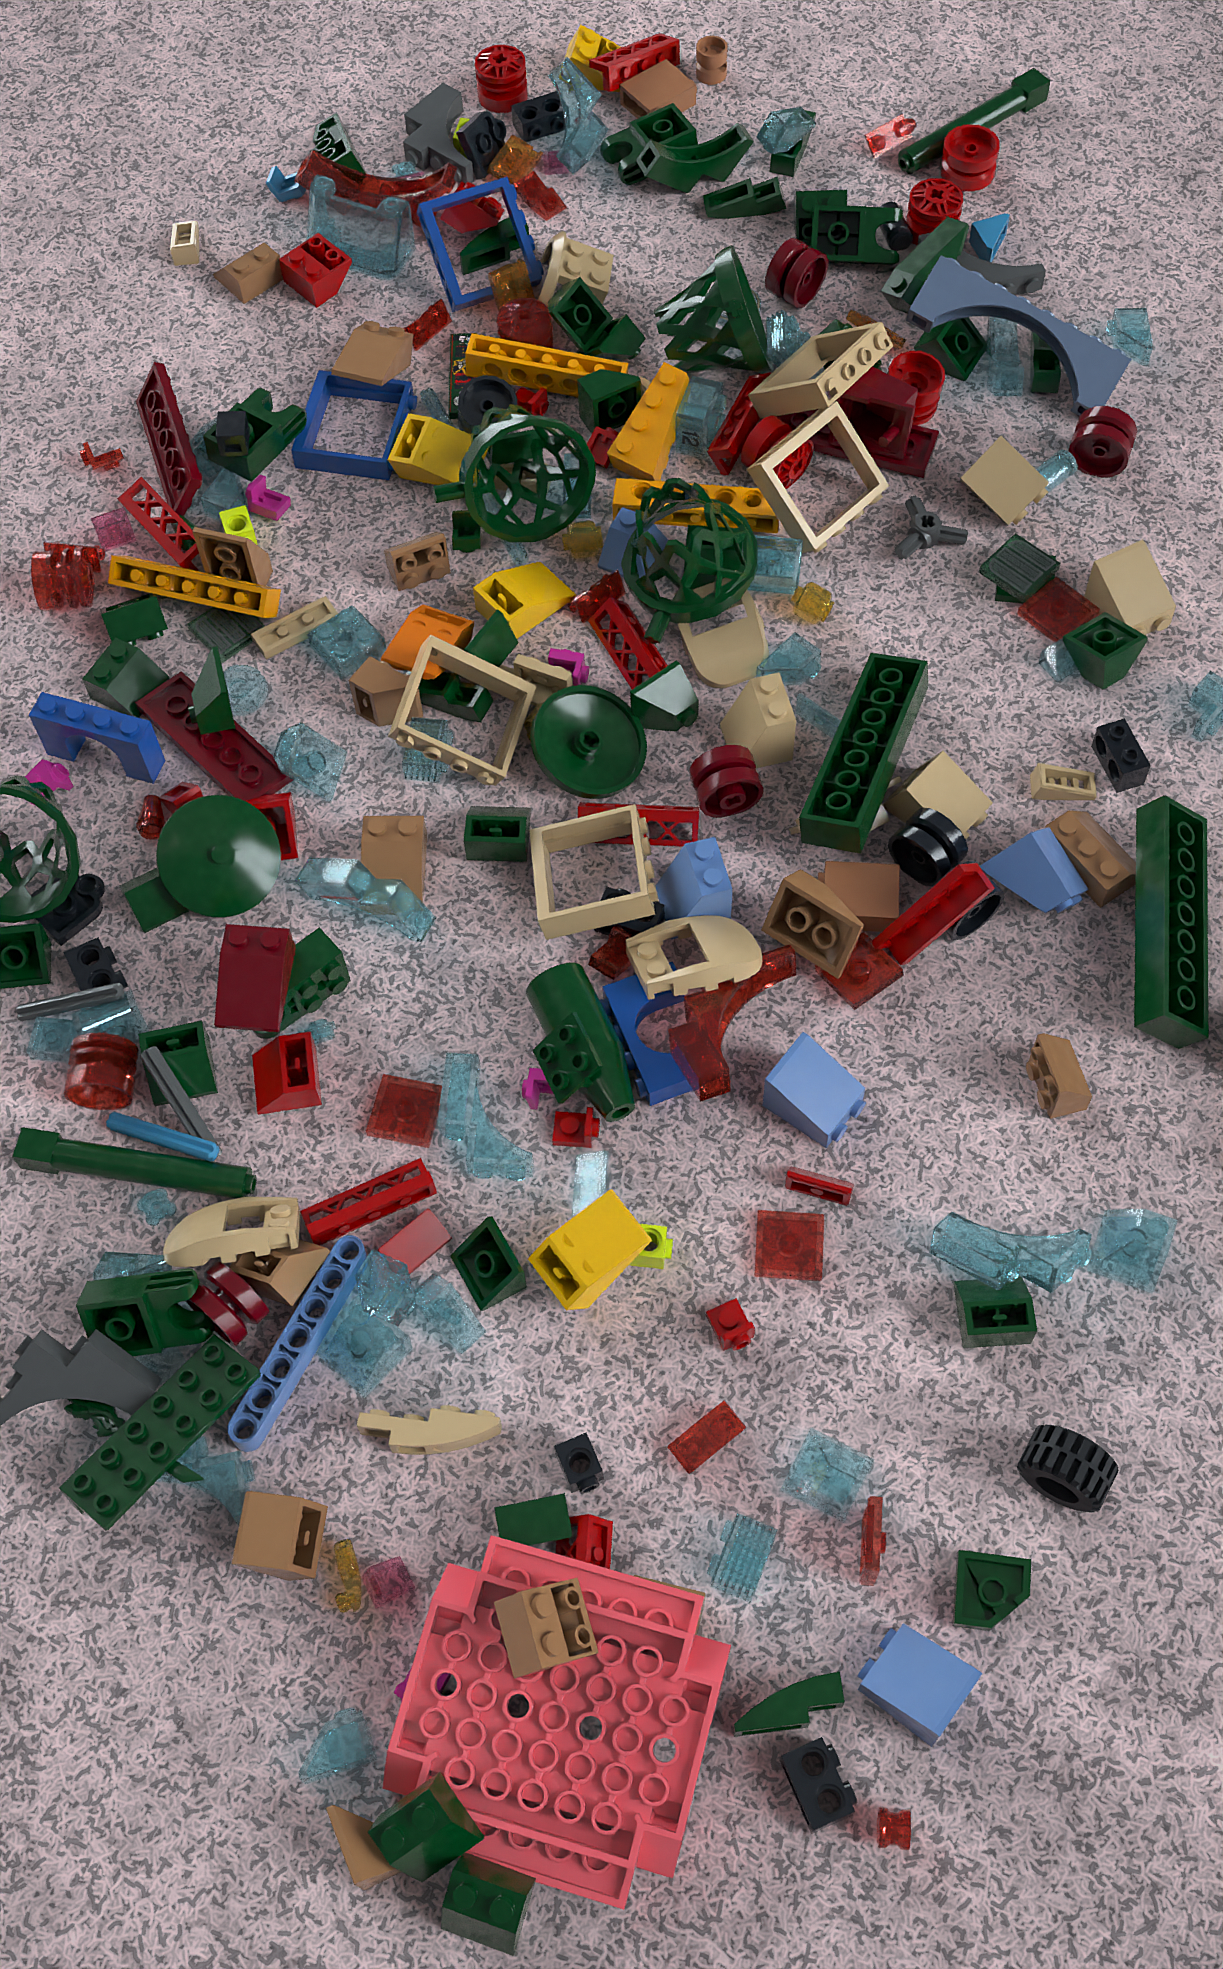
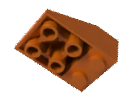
[381,604,474,680]

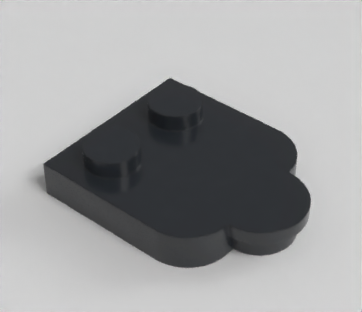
[456,111,507,180]
[31,873,105,946]

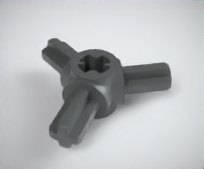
[894,495,968,560]

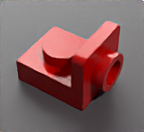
[515,387,549,416]
[587,426,619,469]
[552,1106,600,1148]
[706,1298,755,1351]

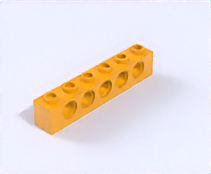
[465,333,629,397]
[612,478,779,533]
[108,555,281,618]

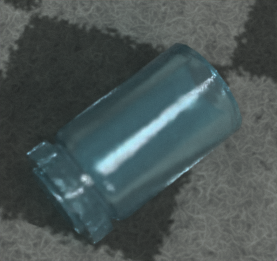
[1036,449,1078,495]

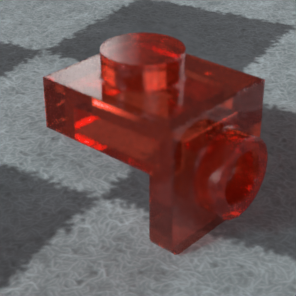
[79,442,124,471]
[588,926,633,980]

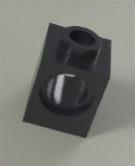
[216,411,250,456]
[554,1432,604,1494]

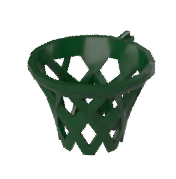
[654,245,774,374]
[432,404,596,543]
[621,478,758,645]
[0,776,81,923]

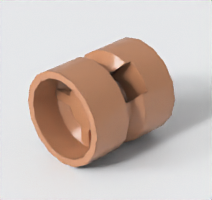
[696,35,728,85]

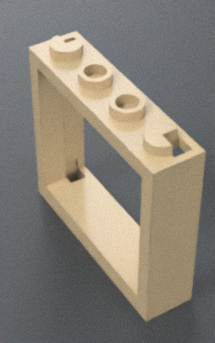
[748,322,893,419]
[746,401,889,553]
[388,635,536,786]
[529,804,658,940]

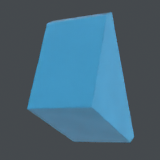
[969,213,1010,262]

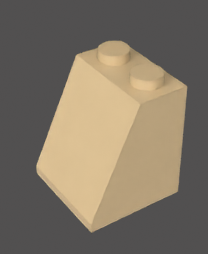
[960,436,1049,526]
[1084,539,1176,635]
[720,672,796,768]
[882,750,993,839]

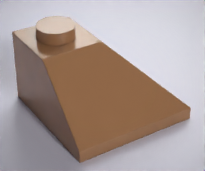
[326,1805,401,1891]

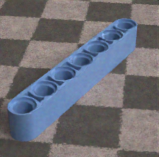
[227,1235,368,1452]

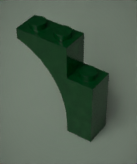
[636,123,754,193]

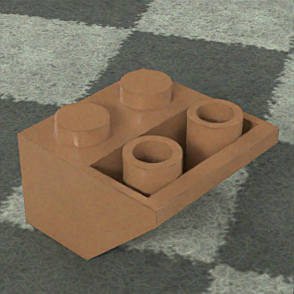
[384,532,451,591]
[348,656,423,727]
[1026,1033,1092,1119]
[229,1239,330,1307]
[232,1491,328,1581]
[494,1578,599,1679]

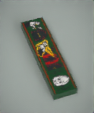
[448,333,477,419]

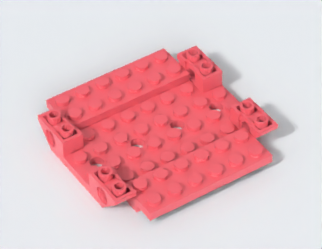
[382,1535,731,1910]

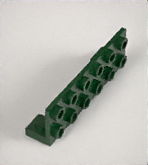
[59,1334,261,1531]

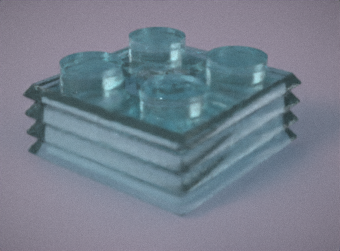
[766,310,811,368]
[747,535,803,594]
[307,605,387,679]

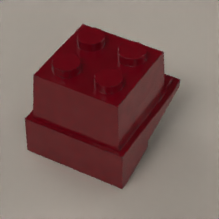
[828,366,918,461]

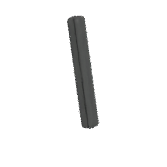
[16,983,125,1021]
[140,1046,222,1161]

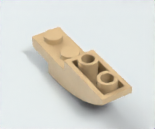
[357,1405,502,1455]

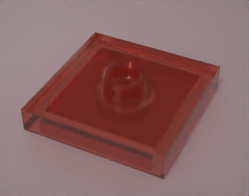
[1017,576,1100,647]
[815,932,904,1010]
[366,1074,446,1148]
[754,1210,824,1281]
[859,1496,886,1586]

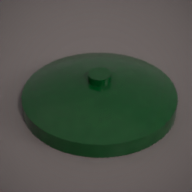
[530,685,647,799]
[156,795,281,918]

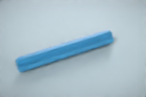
[106,1112,220,1162]

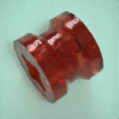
[877,1807,911,1851]

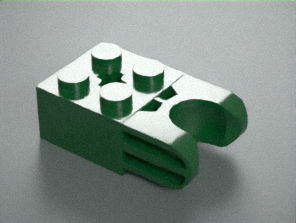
[600,103,698,185]
[811,205,903,265]
[203,387,307,482]
[253,927,351,1039]
[76,1268,215,1357]

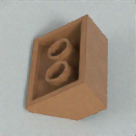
[1045,810,1136,908]

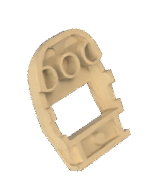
[674,578,769,688]
[626,915,763,1000]
[163,1197,301,1267]

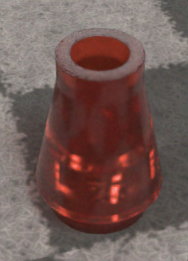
[136,795,166,840]

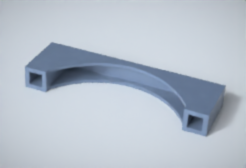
[906,255,1131,416]

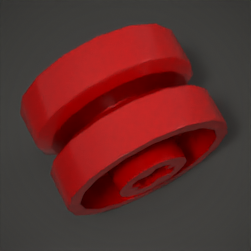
[941,124,1000,191]

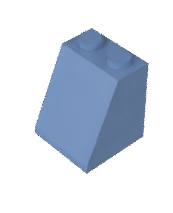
[980,827,1089,913]
[655,837,732,940]
[762,1032,866,1148]
[858,1623,982,1747]

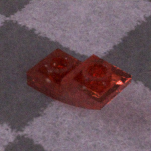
[514,171,567,221]
[667,1400,747,1474]

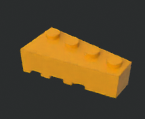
[607,362,692,481]

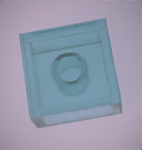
[26,1016,79,1064]

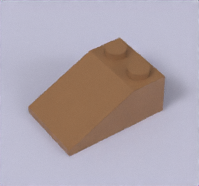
[331,321,413,386]
[192,527,273,586]
[361,816,427,912]
[761,869,864,979]

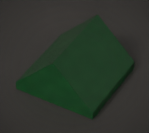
[454,609,519,679]
[119,868,189,934]
[0,923,52,989]
[450,1216,527,1311]

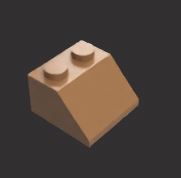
[213,242,283,304]

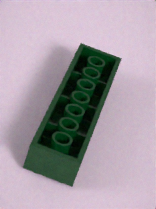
[799,653,928,854]
[1134,795,1209,1049]

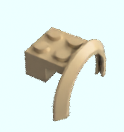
[531,231,614,329]

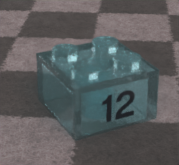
[676,376,727,460]

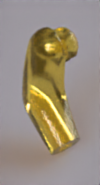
[334,1539,362,1613]

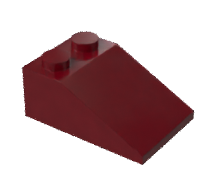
[214,924,296,1033]

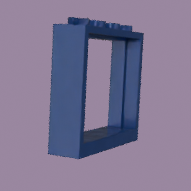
[417,177,544,312]
[291,370,417,480]

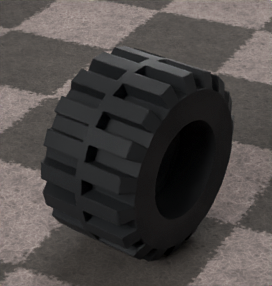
[1017,1424,1119,1513]

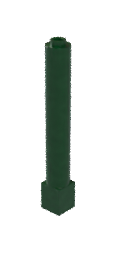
[898,68,1051,174]
[12,1127,257,1199]

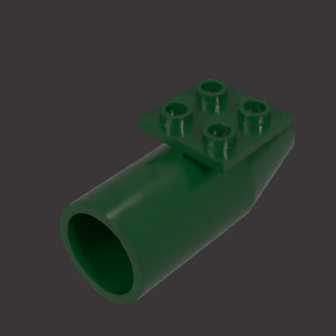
[526,963,635,1122]

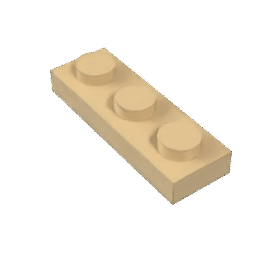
[251,596,341,660]

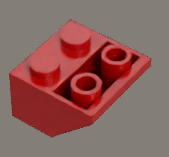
[439,181,505,233]
[279,233,352,308]
[252,1031,322,1115]

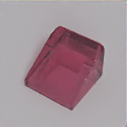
[543,150,569,175]
[361,1556,415,1609]

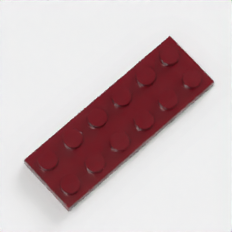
[136,362,202,516]
[777,409,939,478]
[135,671,293,801]

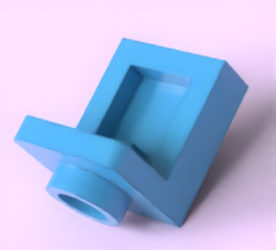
[266,166,310,202]

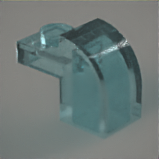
[1188,670,1223,742]

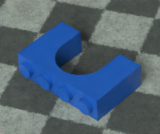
[29,692,166,784]
[600,961,722,1106]

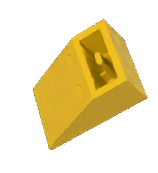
[559,24,621,92]
[387,413,489,485]
[473,562,577,639]
[528,1190,652,1310]

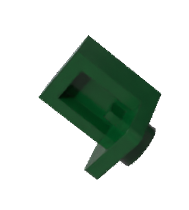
[452,510,482,553]

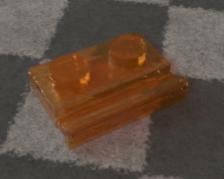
[487,134,543,190]
[488,258,536,325]
[846,310,907,350]

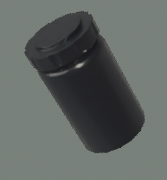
[880,201,913,251]

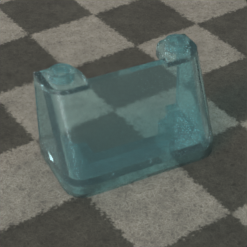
[306,174,416,280]

